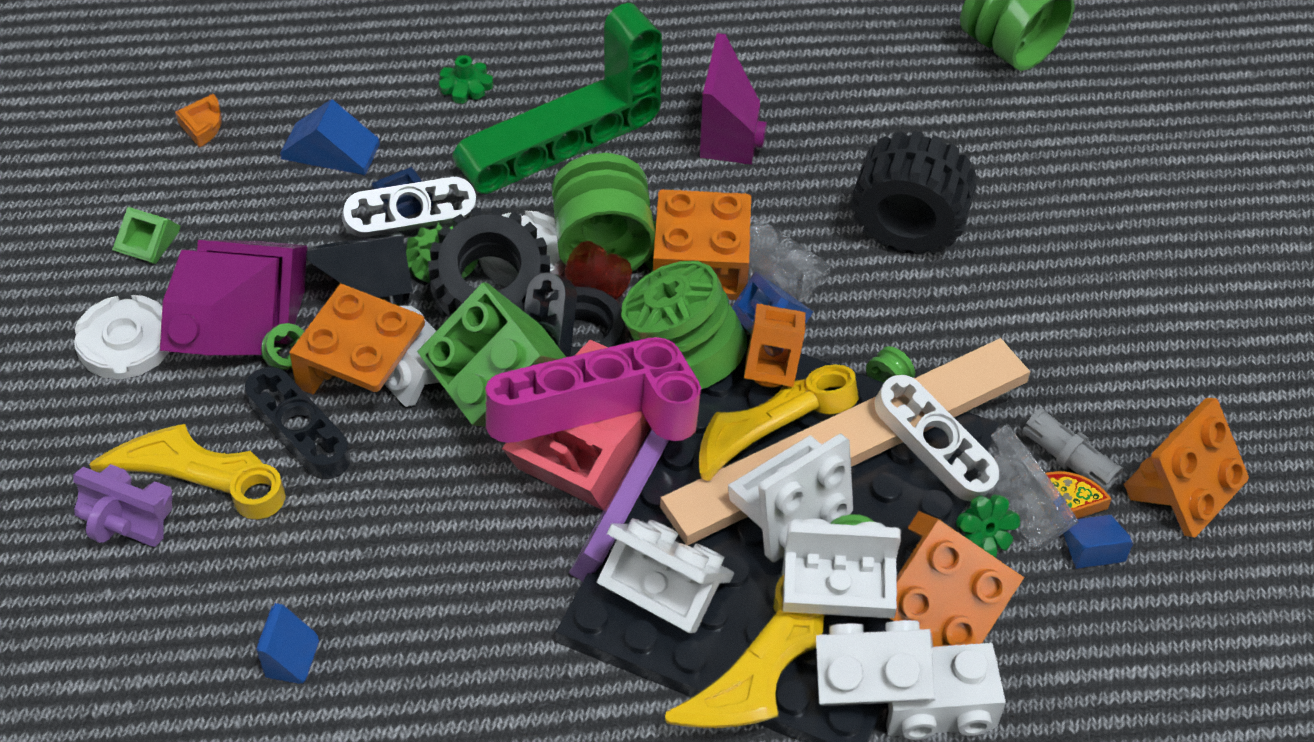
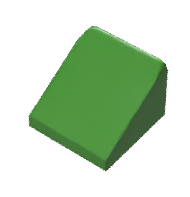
[112,207,181,264]

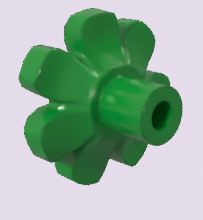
[439,55,493,104]
[956,494,1020,558]

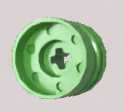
[960,0,1075,71]
[552,153,655,278]
[621,261,747,389]

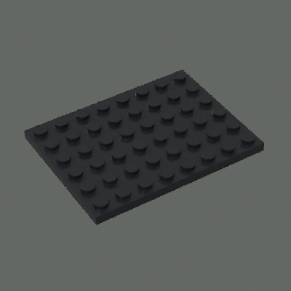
[555,334,999,742]

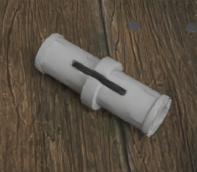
[1022,408,1123,492]

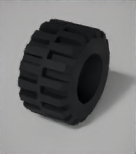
[850,131,977,254]
[428,207,550,318]

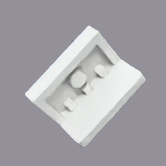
[728,434,853,562]
[596,519,734,633]
[782,519,901,618]

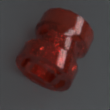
[565,241,632,300]

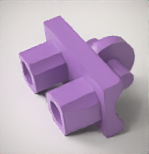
[73,464,172,547]

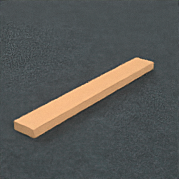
[660,338,1030,546]

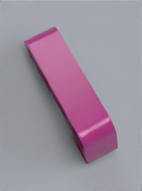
[486,337,701,443]

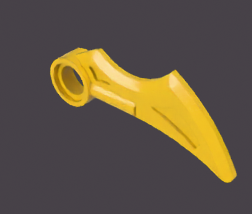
[699,364,858,481]
[89,424,286,520]
[665,575,825,728]

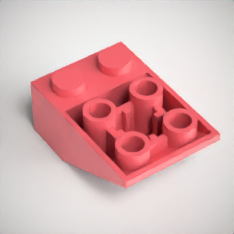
[502,340,651,510]

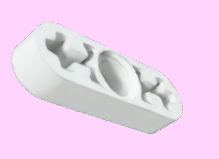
[342,177,476,237]
[875,375,999,501]

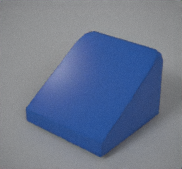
[1060,515,1133,569]
[256,603,319,684]

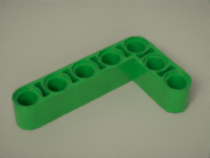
[452,3,662,194]

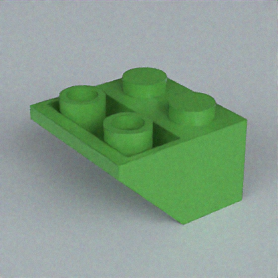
[417,282,566,427]

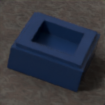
[371,167,433,218]

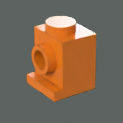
[744,303,806,387]

